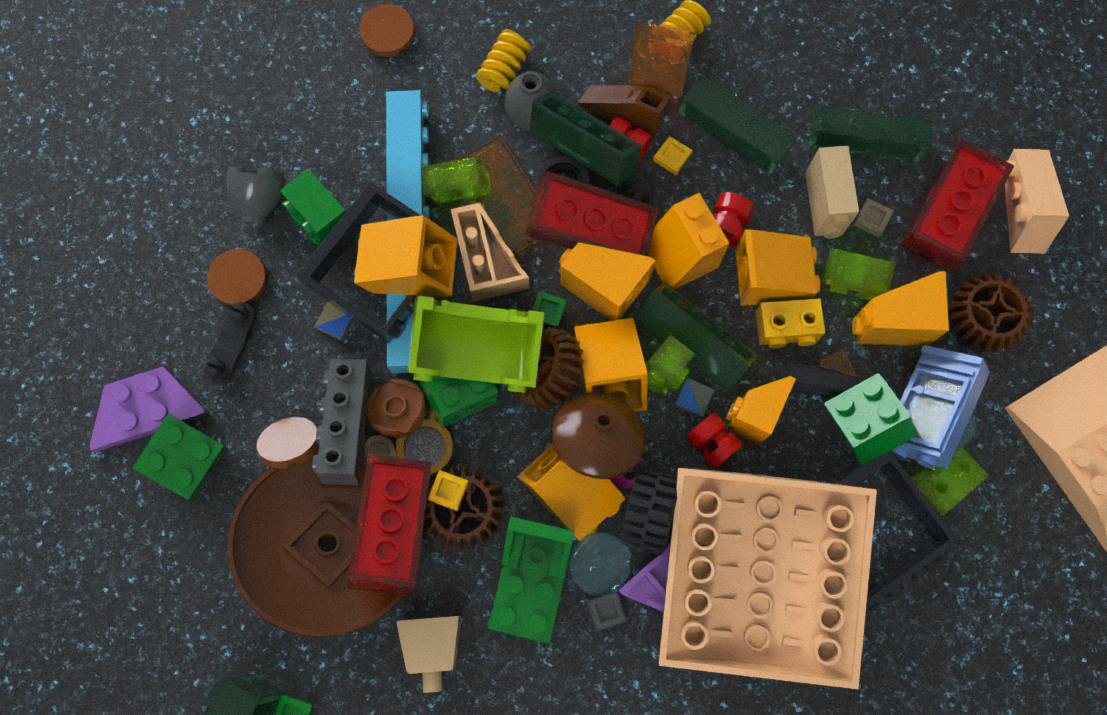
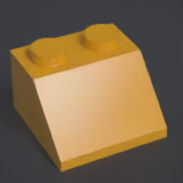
[725,376,796,445]

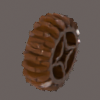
[948,273,1034,353]
[516,327,584,410]
[420,466,504,551]

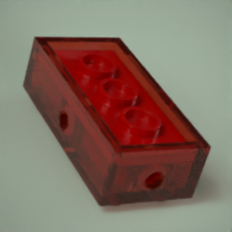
[899,139,1014,273]
[525,171,659,256]
[347,454,432,597]

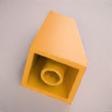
[642,193,729,293]
[354,215,457,297]
[735,229,820,306]
[559,242,656,321]
[852,271,949,346]
[574,318,648,412]
[517,443,626,542]

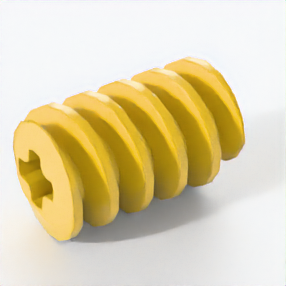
[650,0,711,61]
[476,29,532,93]

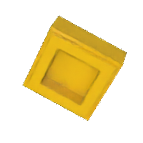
[653,135,693,175]
[427,470,469,511]

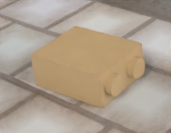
[805,146,859,239]

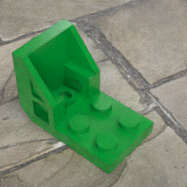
[488,516,575,644]

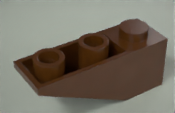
[578,85,671,138]

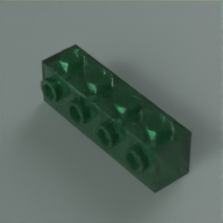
[679,74,797,174]
[529,92,642,186]
[807,104,933,162]
[636,282,759,392]

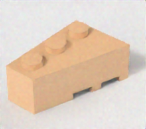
[1002,149,1069,254]
[451,203,530,302]

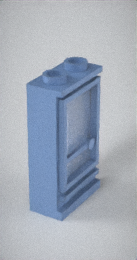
[891,345,990,469]

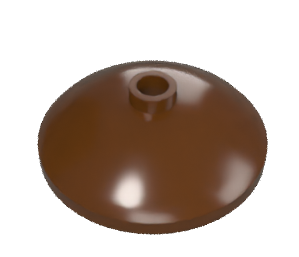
[552,393,646,479]

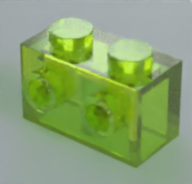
[422,157,491,204]
[821,249,896,300]
[646,335,695,395]
[912,447,989,516]

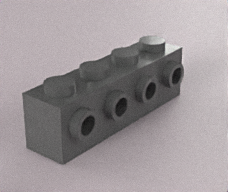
[312,359,372,485]

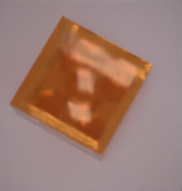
[626,22,695,98]

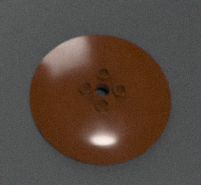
[227,450,423,638]

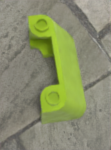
[408,295,544,393]

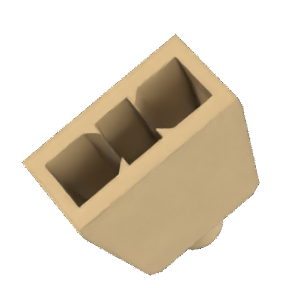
[397,616,461,693]

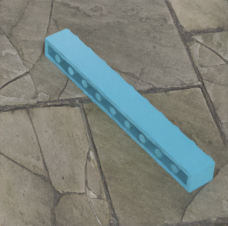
[386,90,431,374]

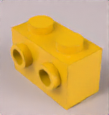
[755,299,825,348]

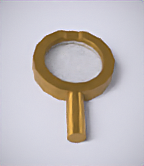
[396,406,454,477]

